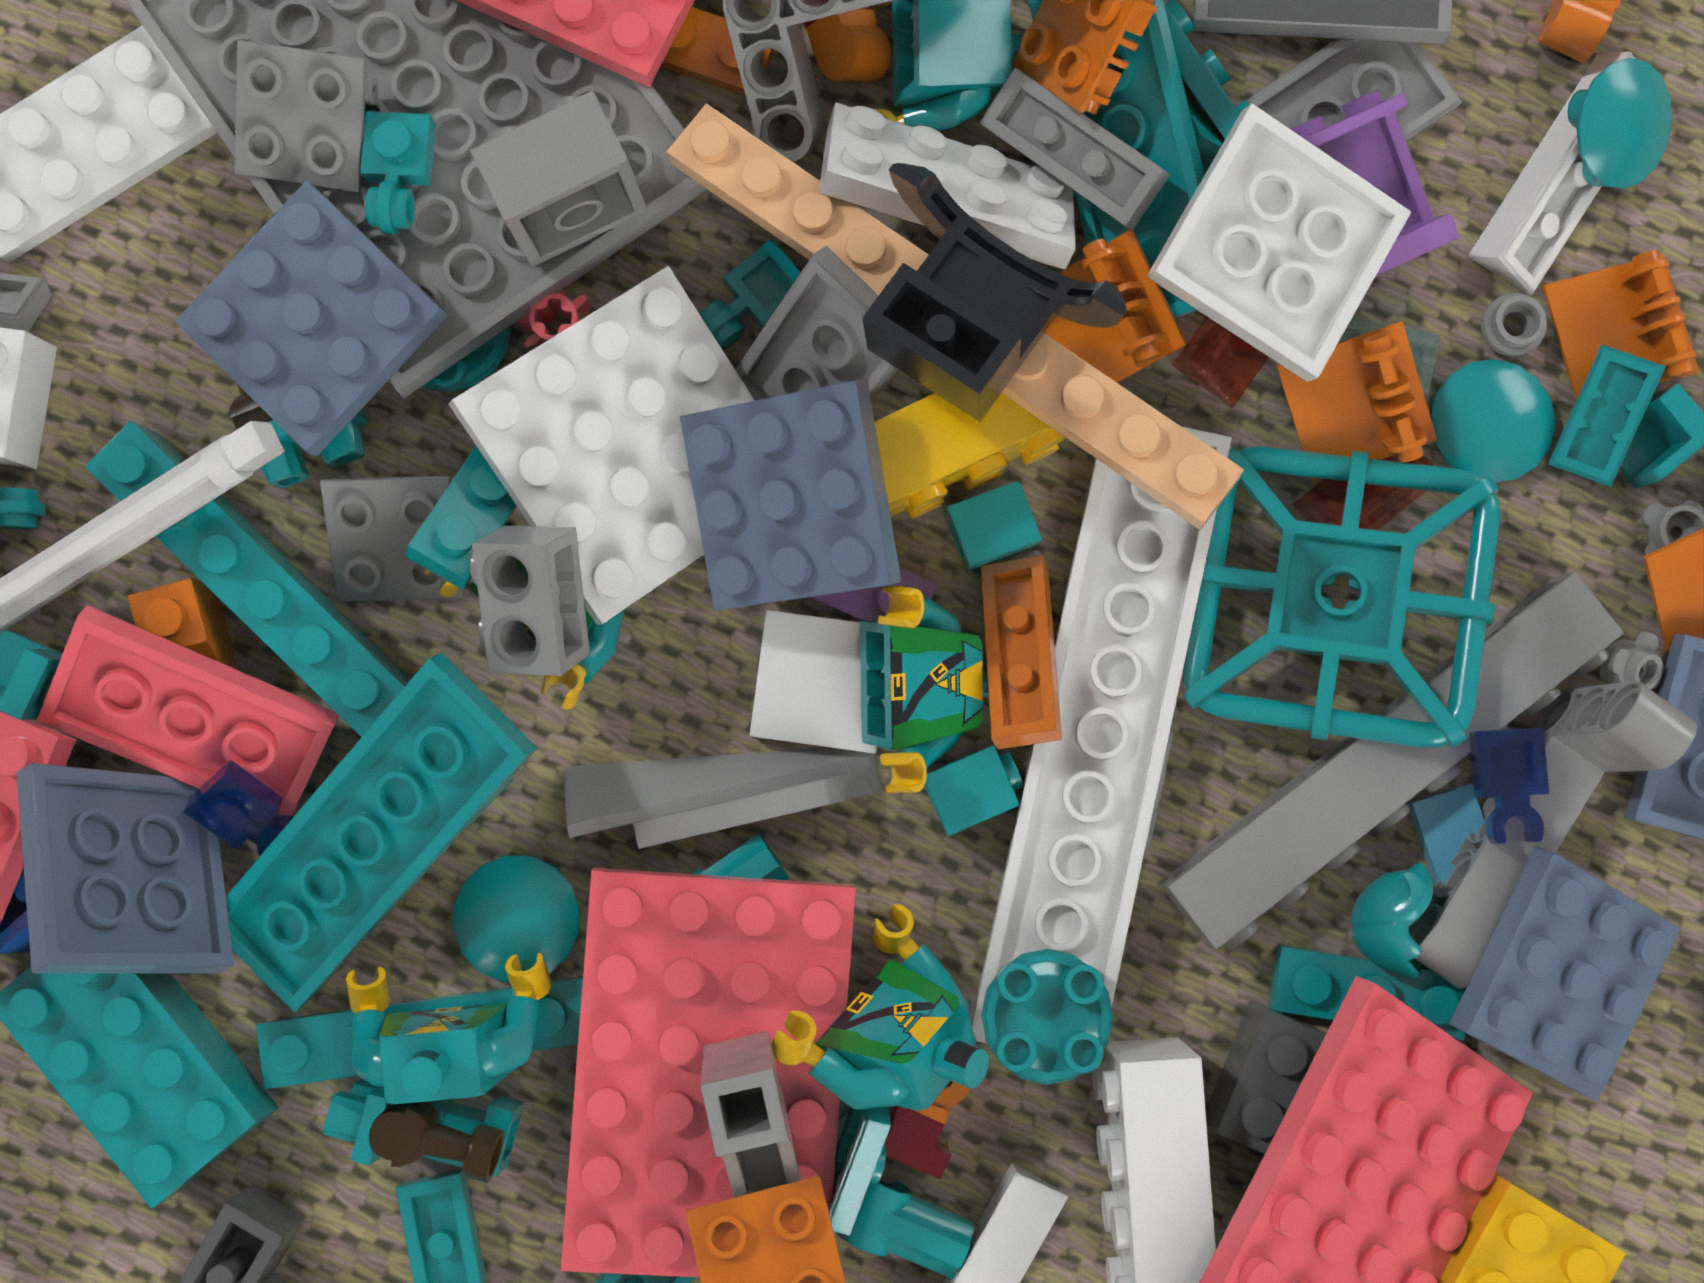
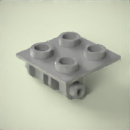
[234,40,379,192]
[320,476,463,602]

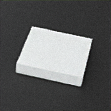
[749,610,877,754]

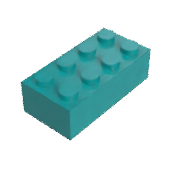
[0,966,279,1209]

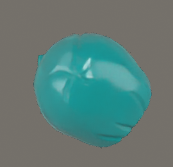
[1350,863,1433,978]

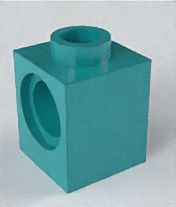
[924,745,1024,836]

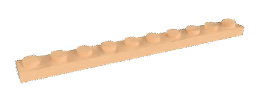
[666,103,1244,531]

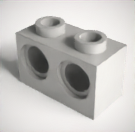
[470,526,590,676]

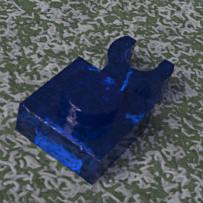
[1469,728,1549,844]
[183,760,294,856]

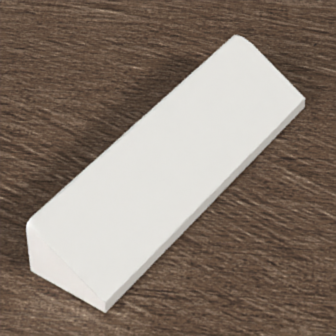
[1468,52,1636,296]
[944,1162,1069,1283]

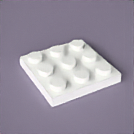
[1146,104,1411,382]

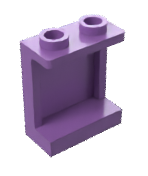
[1291,89,1460,276]

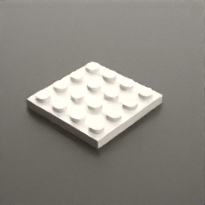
[448,266,755,625]

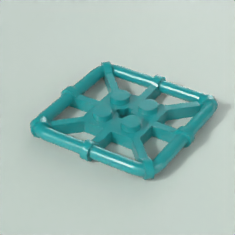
[1182,446,1501,749]

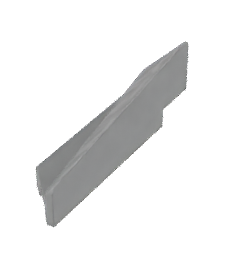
[563,747,883,849]

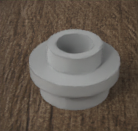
[1481,293,1547,357]

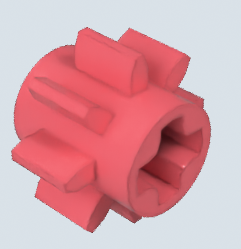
[517,288,591,352]

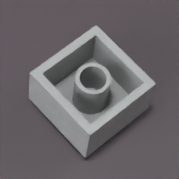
[469,90,648,267]

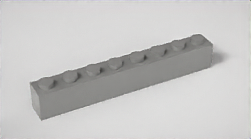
[1158,571,1624,950]

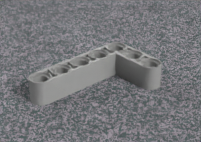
[723,0,893,162]
[1408,681,1697,989]

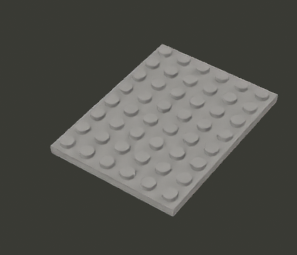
[125,0,707,398]

